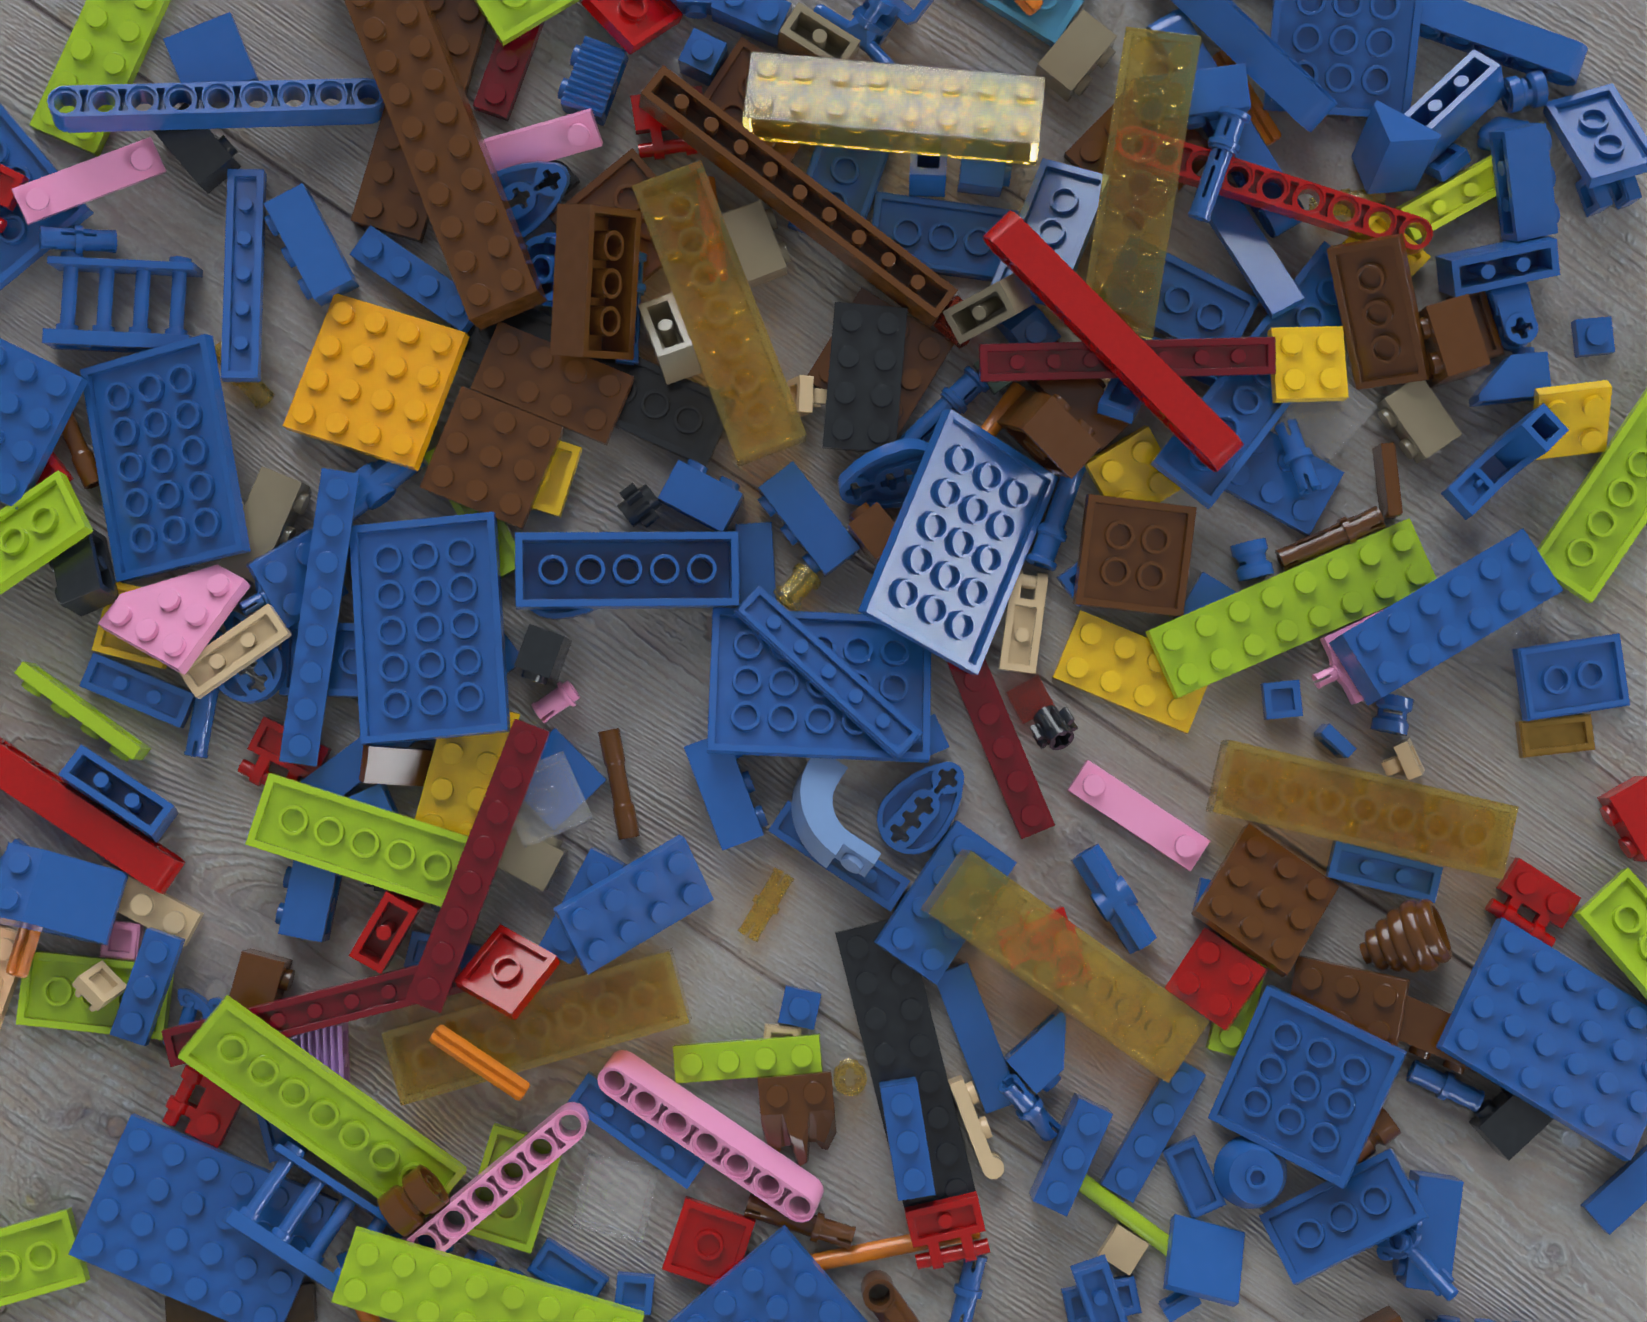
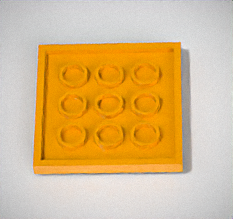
[283,294,470,471]

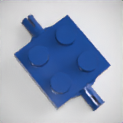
[238,529,350,628]

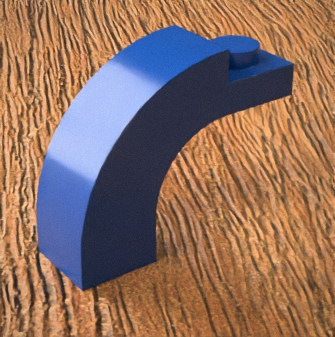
[1441,403,1569,520]

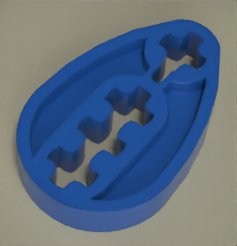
[497,161,570,238]
[838,438,928,508]
[207,611,287,704]
[877,762,964,854]

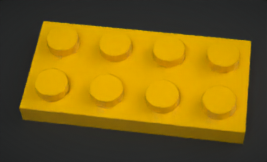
[1052,610,1208,734]
[415,711,521,836]

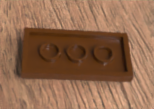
[1327,233,1431,390]
[471,322,635,446]

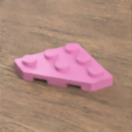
[98,564,251,675]

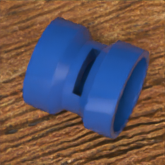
[1501,70,1549,114]
[1230,538,1274,582]
[1370,694,1414,736]

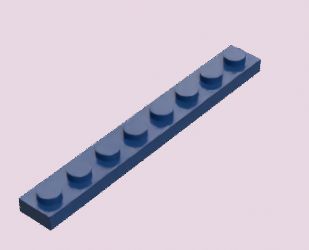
[279,468,360,766]

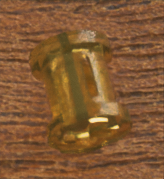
[773,563,821,611]
[833,1058,867,1096]

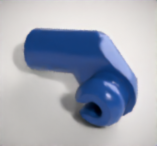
[1477,116,1529,151]

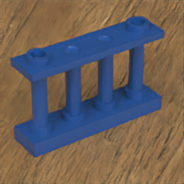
[42,251,203,353]
[222,1141,394,1293]

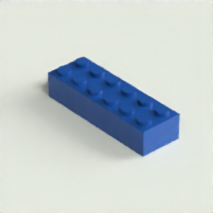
[1329,528,1563,706]
[515,531,739,610]

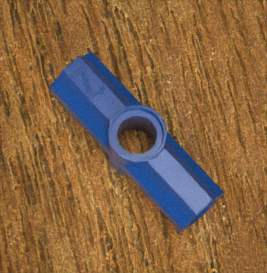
[353,459,426,521]
[1071,844,1157,954]

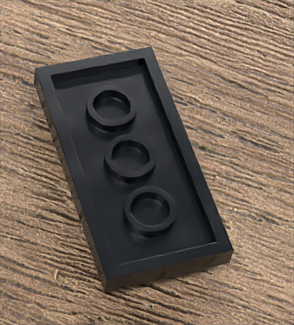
[822,302,908,452]

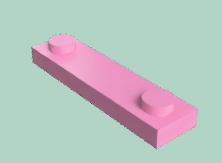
[484,108,603,172]
[11,137,166,225]
[1067,760,1210,871]

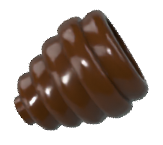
[1359,899,1452,973]

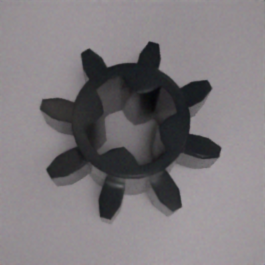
[617,482,662,528]
[1030,705,1078,750]

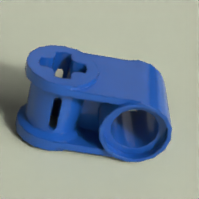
[1485,282,1538,352]

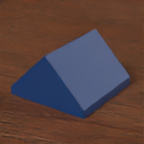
[1351,100,1442,194]

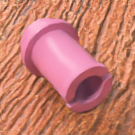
[531,680,580,724]

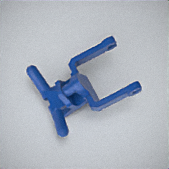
[813,0,934,74]

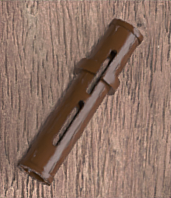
[1275,506,1386,571]
[744,1193,856,1250]

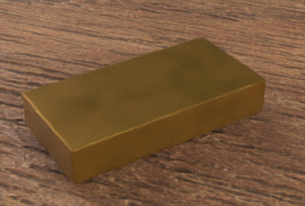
[1515,714,1595,758]

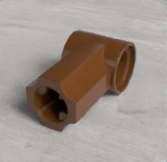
[861,1270,920,1322]

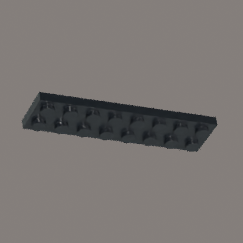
[451,308,737,467]
[835,919,976,1208]

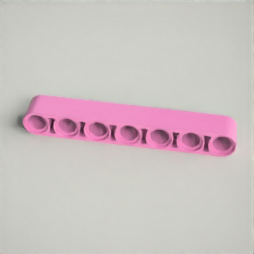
[597,1050,824,1223]
[401,1102,589,1252]

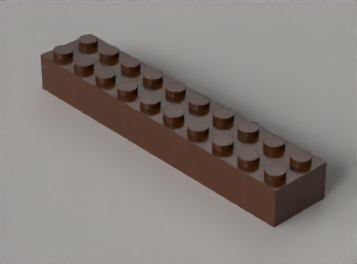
[344,0,548,330]

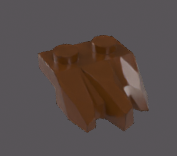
[757,1070,837,1166]

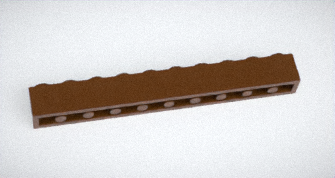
[639,65,958,328]

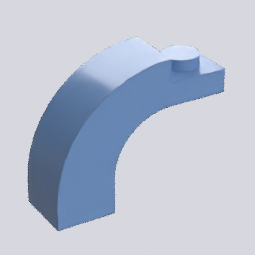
[791,758,881,877]

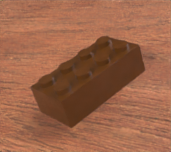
[550,204,642,360]

